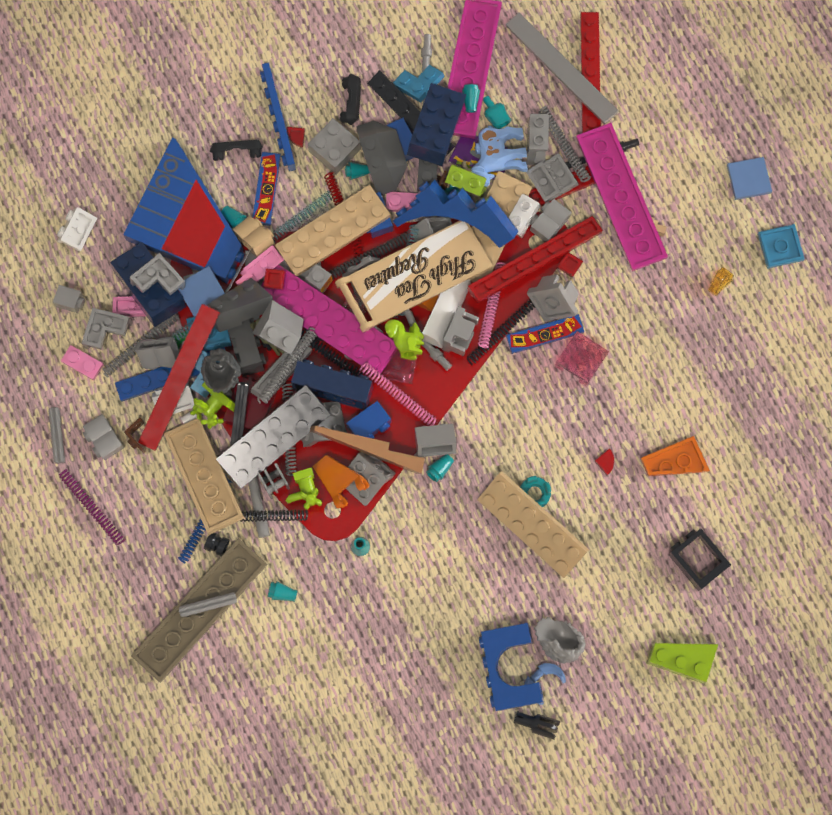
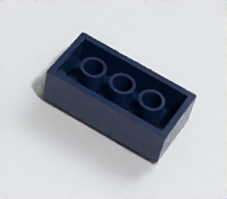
[407,83,466,167]
[110,242,186,327]
[291,360,373,410]

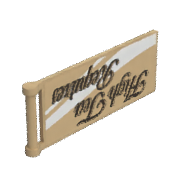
[335,221,492,332]

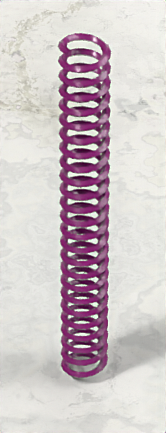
[59,469,126,545]

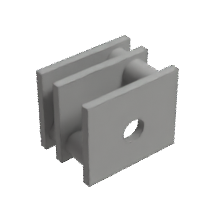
[257,463,290,499]

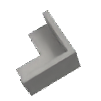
[130,253,185,295]
[82,308,132,350]

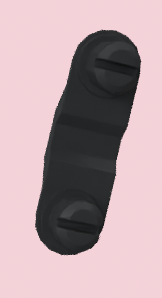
[340,74,361,125]
[210,140,263,161]

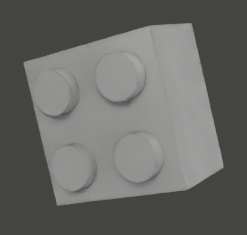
[308,118,361,175]

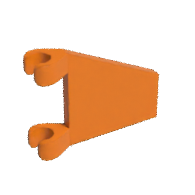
[312,455,370,508]

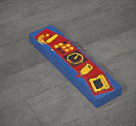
[252,152,281,226]
[506,314,584,354]

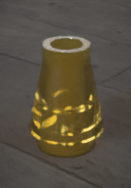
[708,267,734,296]

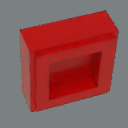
[557,252,583,278]
[263,269,286,290]

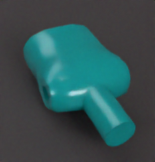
[483,96,511,129]

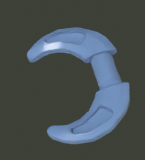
[524,663,566,705]

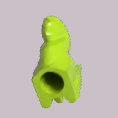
[385,319,424,360]

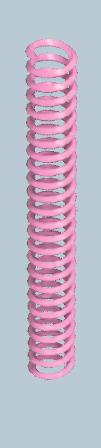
[478,262,506,348]
[359,363,436,426]

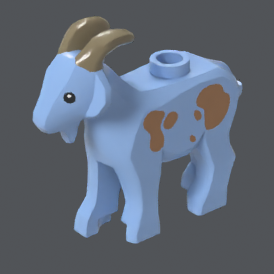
[461,126,528,187]

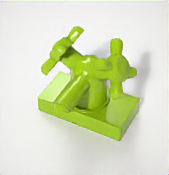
[190,382,235,429]
[286,468,322,510]

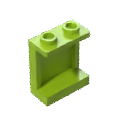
[445,161,490,196]

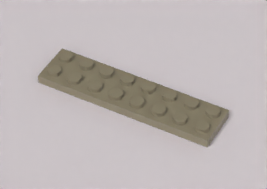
[131,538,268,683]

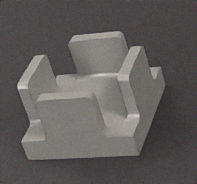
[527,274,579,321]
[442,306,479,356]

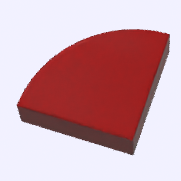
[286,127,305,147]
[595,448,614,476]

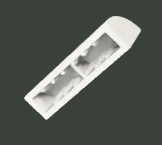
[422,279,471,348]

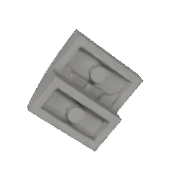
[526,153,579,203]

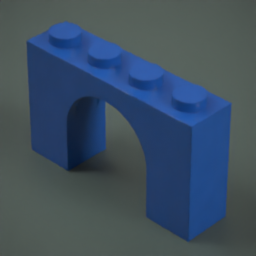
[479,623,544,711]

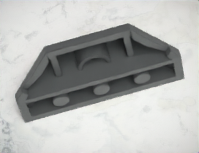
[356,121,408,195]

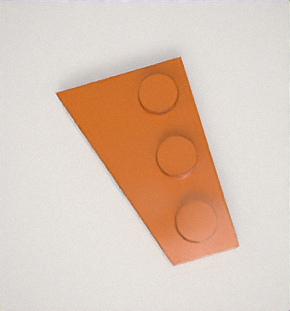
[640,436,710,477]

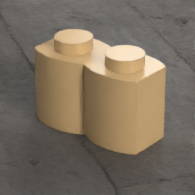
[232,216,275,257]

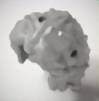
[534,617,586,664]

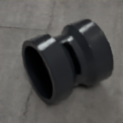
[204,533,230,557]

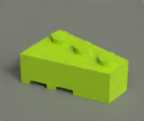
[646,643,718,683]

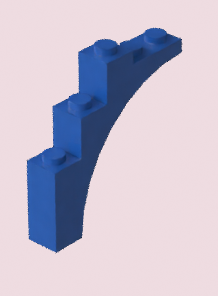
[393,179,518,248]

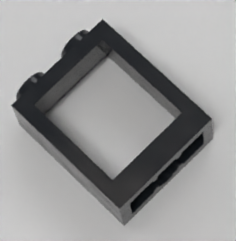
[669,529,731,591]

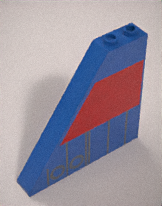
[123,137,245,284]

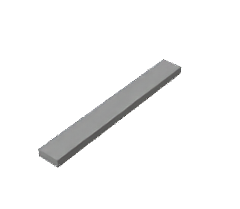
[506,13,618,125]

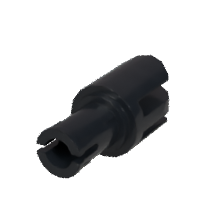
[514,711,560,740]

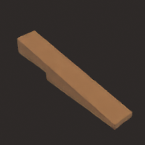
[310,426,425,474]

